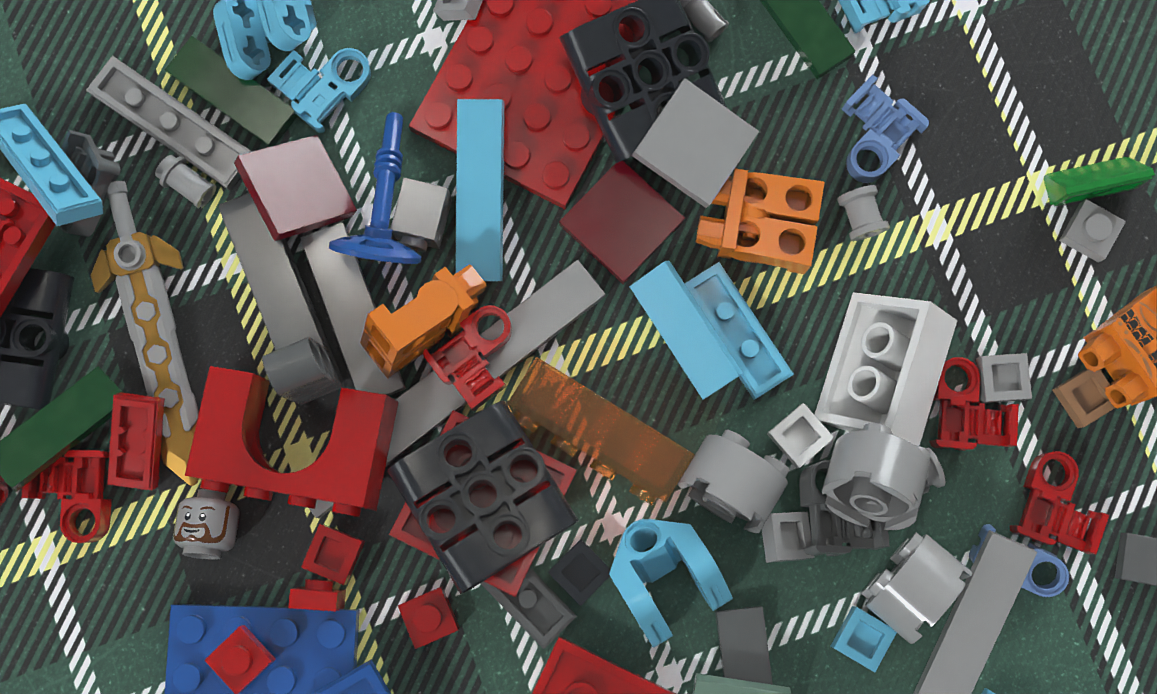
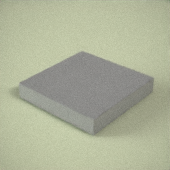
[631,78,759,208]

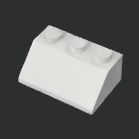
[814,292,957,446]

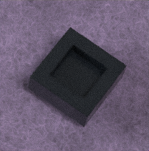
[548,539,611,606]

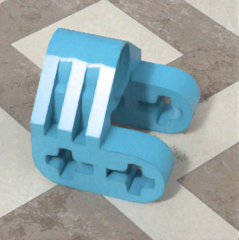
[213,0,317,80]
[609,519,733,648]

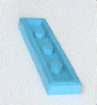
[456,99,505,281]
[0,104,103,226]

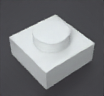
[767,403,834,468]

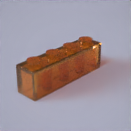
[507,357,695,506]

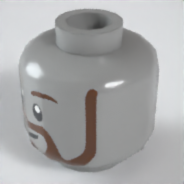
[173,489,240,560]

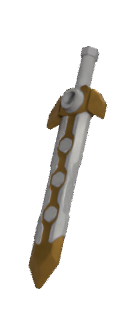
[91,181,199,486]

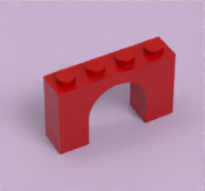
[185,366,399,517]

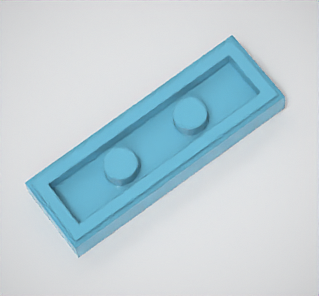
[629,261,743,399]
[684,262,794,400]

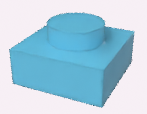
[830,606,897,672]

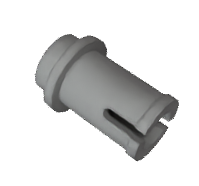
[680,0,729,43]
[155,155,216,208]

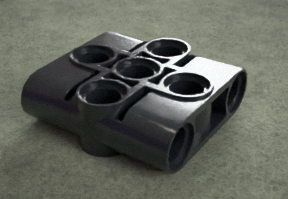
[559,0,727,163]
[0,268,75,410]
[387,400,579,594]

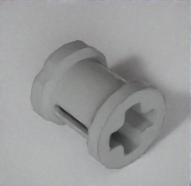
[837,185,890,242]

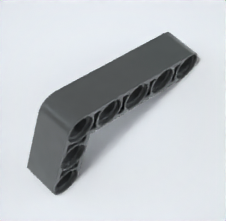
[219,192,344,405]

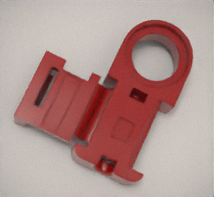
[423,305,512,411]
[930,357,1019,451]
[22,450,112,543]
[1010,451,1109,555]

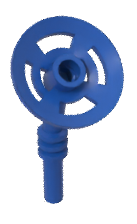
[329,112,421,264]

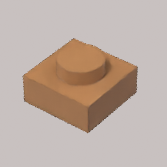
[1052,368,1114,428]

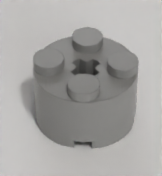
[822,423,931,530]
[678,430,790,533]
[861,532,973,644]

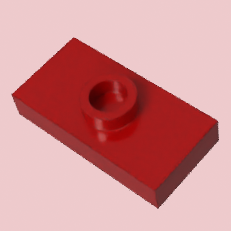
[107,392,165,491]

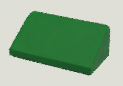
[1043,157,1155,207]

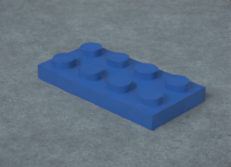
[165,604,360,694]

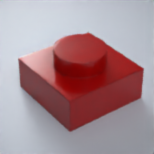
[301,524,365,585]
[288,579,346,612]
[398,586,460,649]
[204,625,276,694]

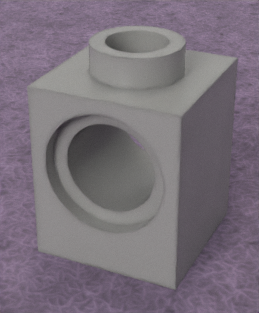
[390,178,452,252]

